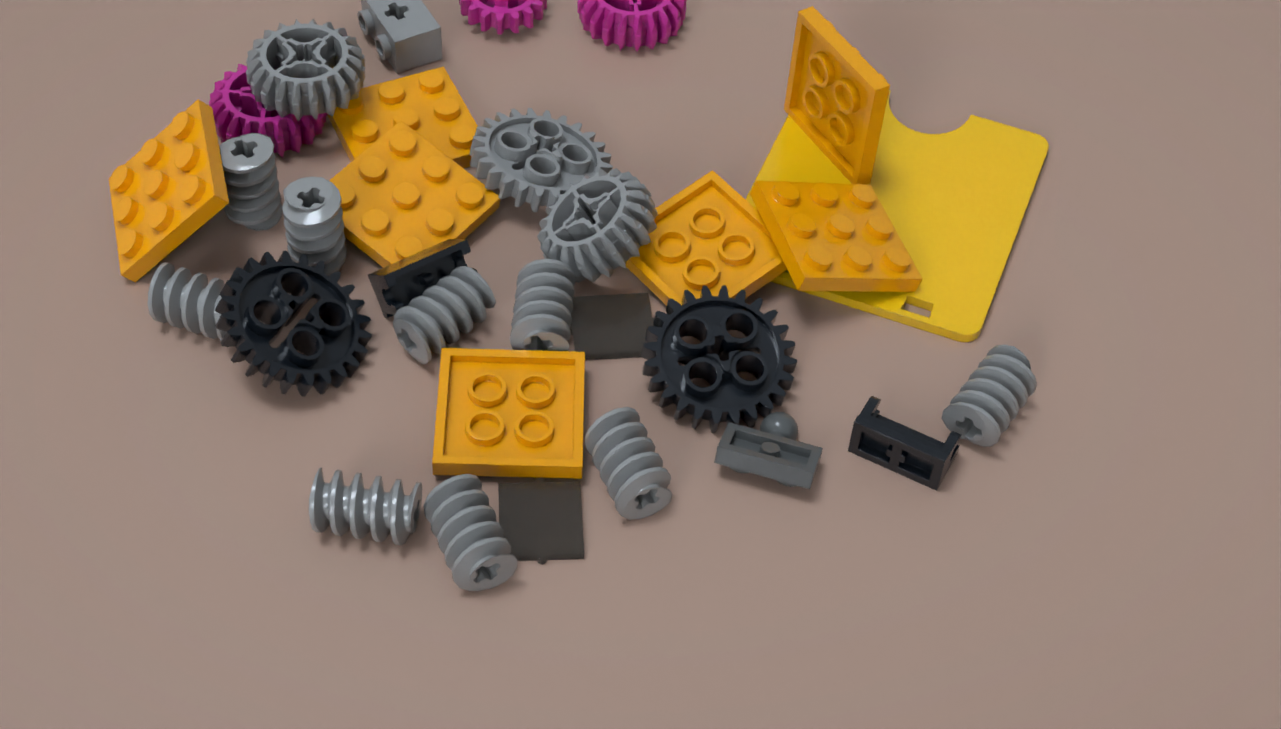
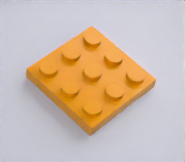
[784,6,890,184]
[327,66,478,168]
[109,99,229,283]
[329,120,501,268]
[626,170,787,306]
[750,181,922,292]
[432,348,585,479]

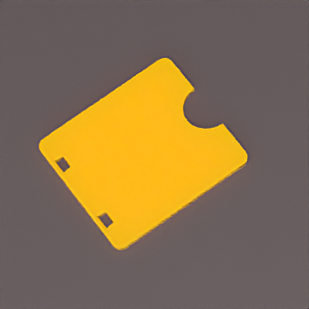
[746,90,1049,342]

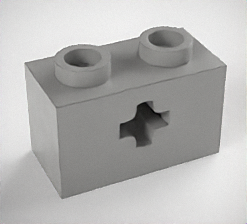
[357,0,442,74]

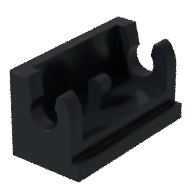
[368,239,478,318]
[848,396,962,491]

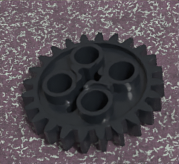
[215,251,372,397]
[641,285,797,433]

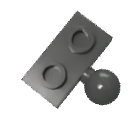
[714,412,823,489]

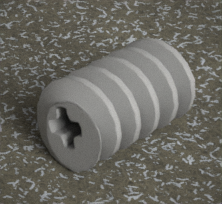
[219,133,282,231]
[282,176,347,276]
[510,259,576,351]
[148,262,227,341]
[393,266,496,364]
[941,344,1037,447]
[585,407,672,520]
[309,467,423,546]
[423,474,517,591]

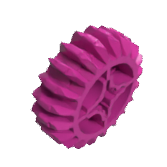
[577,0,687,51]
[209,64,328,158]

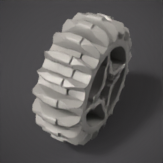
[246,19,365,121]
[537,168,658,283]

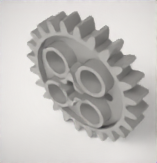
[469,108,613,212]

